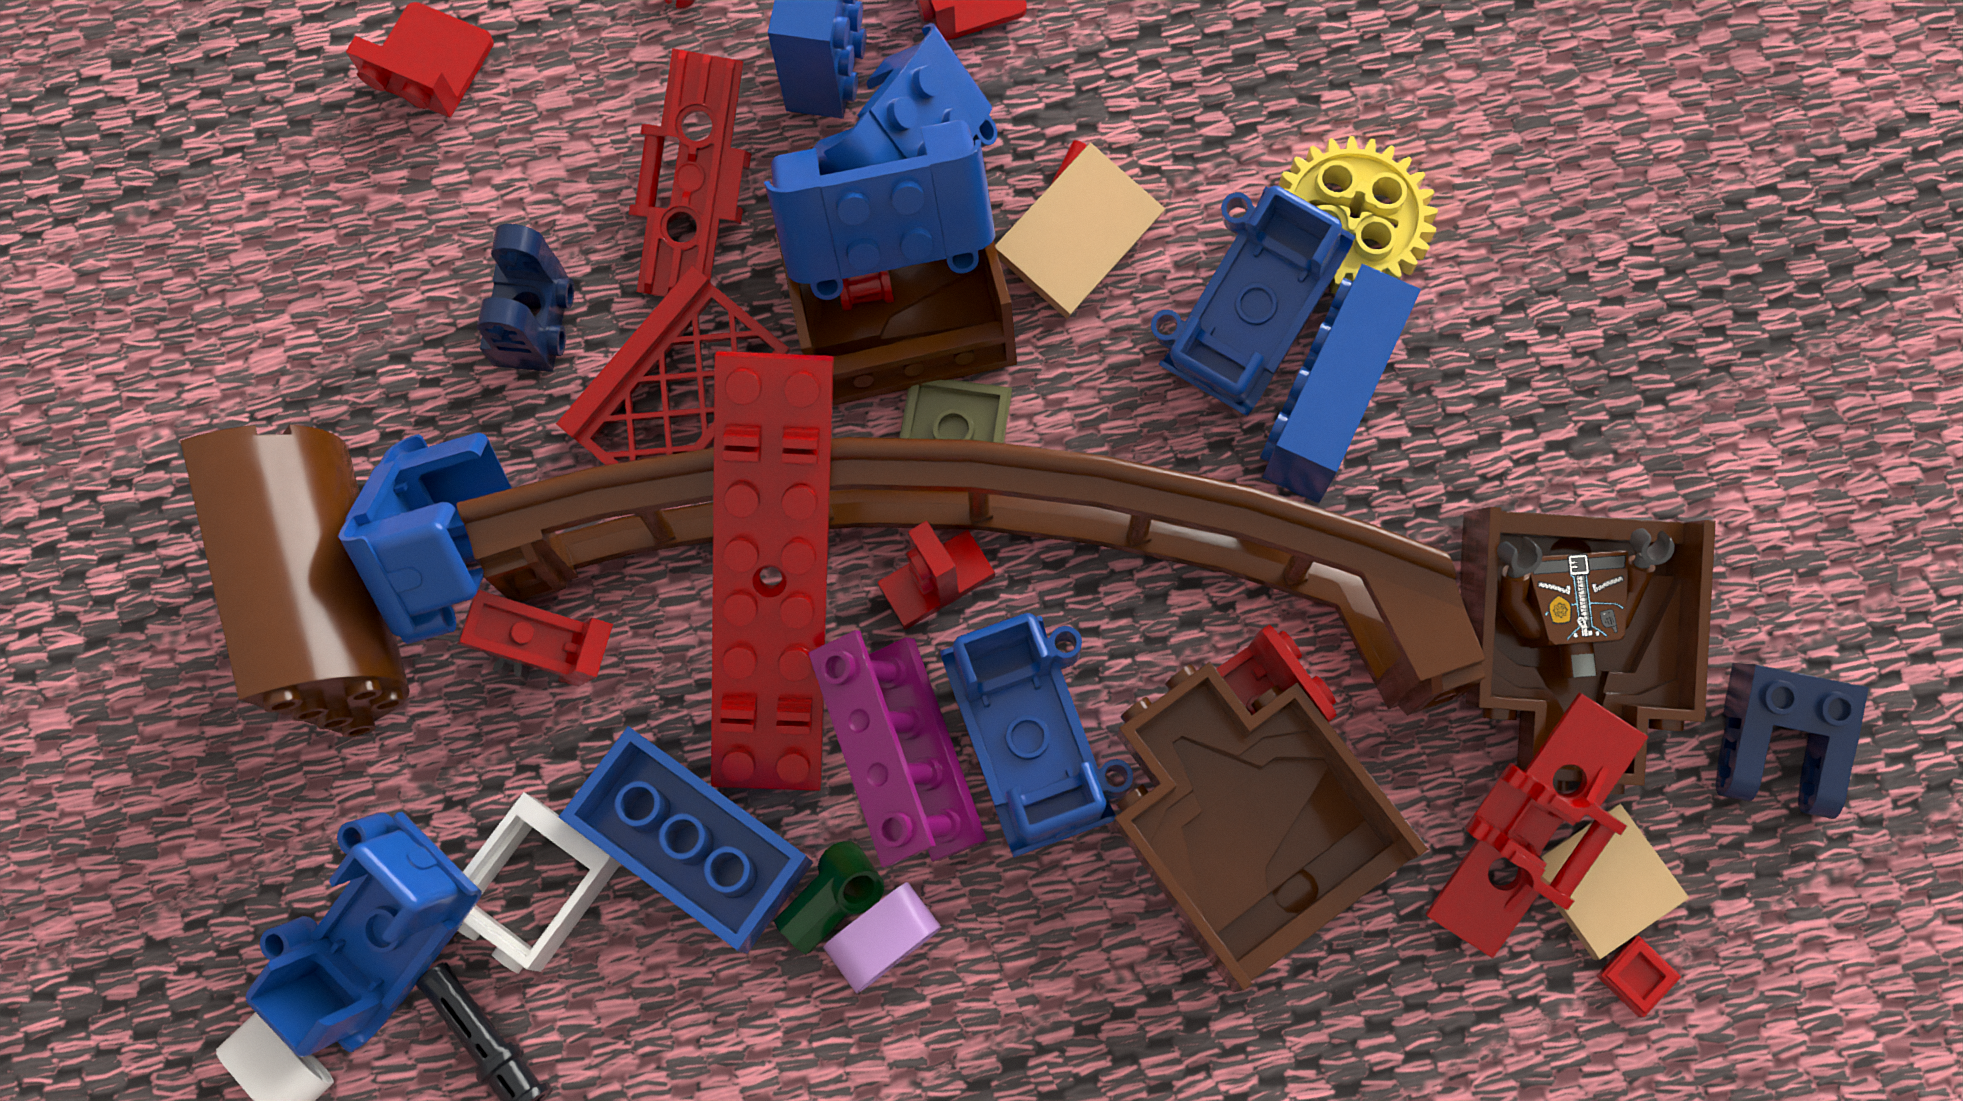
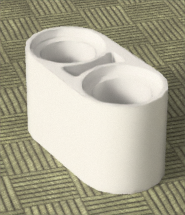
[216,1012,333,1101]

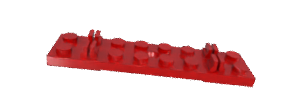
[711,351,834,791]

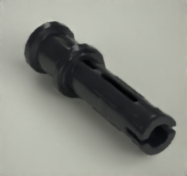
[416,962,553,1101]

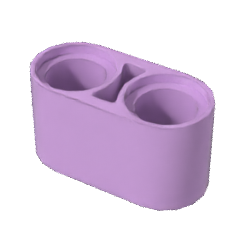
[823,882,941,994]

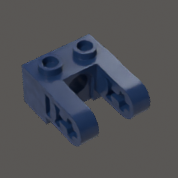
[477,224,574,372]
[1715,663,1869,819]

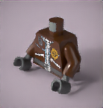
[1497,528,1675,679]

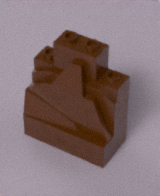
[775,146,1017,406]
[1460,507,1716,794]
[1113,661,1429,992]

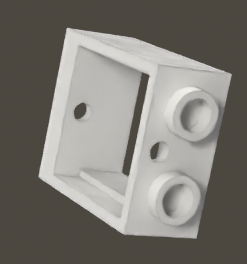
[458,792,621,974]

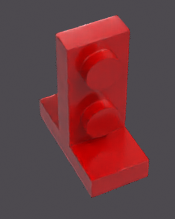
[877,520,995,630]
[457,590,613,687]

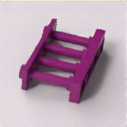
[808,630,987,868]

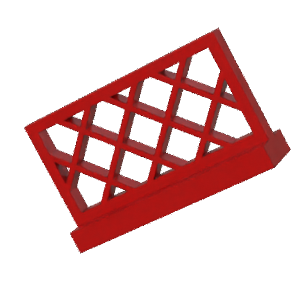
[556,266,790,465]

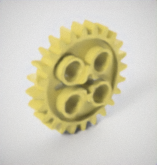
[1278,136,1438,294]

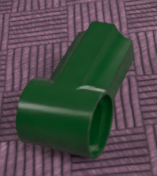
[773,841,885,955]

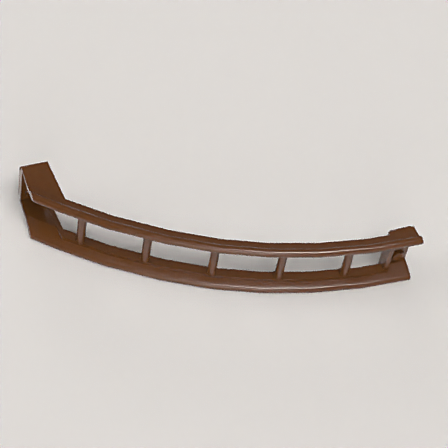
[457,437,1486,716]

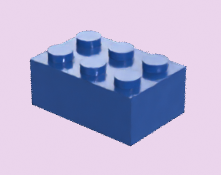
[768,0,867,119]

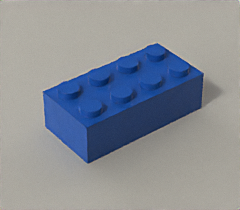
[1260,264,1421,503]
[559,726,814,954]

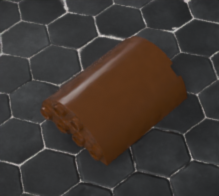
[180,424,410,737]

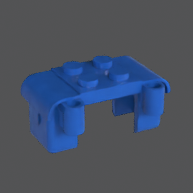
[812,23,997,175]
[764,120,995,300]
[1151,186,1356,416]
[338,433,512,644]
[940,613,1133,858]
[245,812,482,1057]

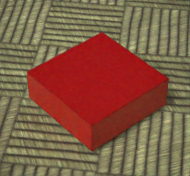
[1596,935,1682,1017]

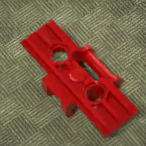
[628,48,752,297]
[1425,692,1648,958]

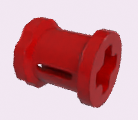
[840,270,894,312]

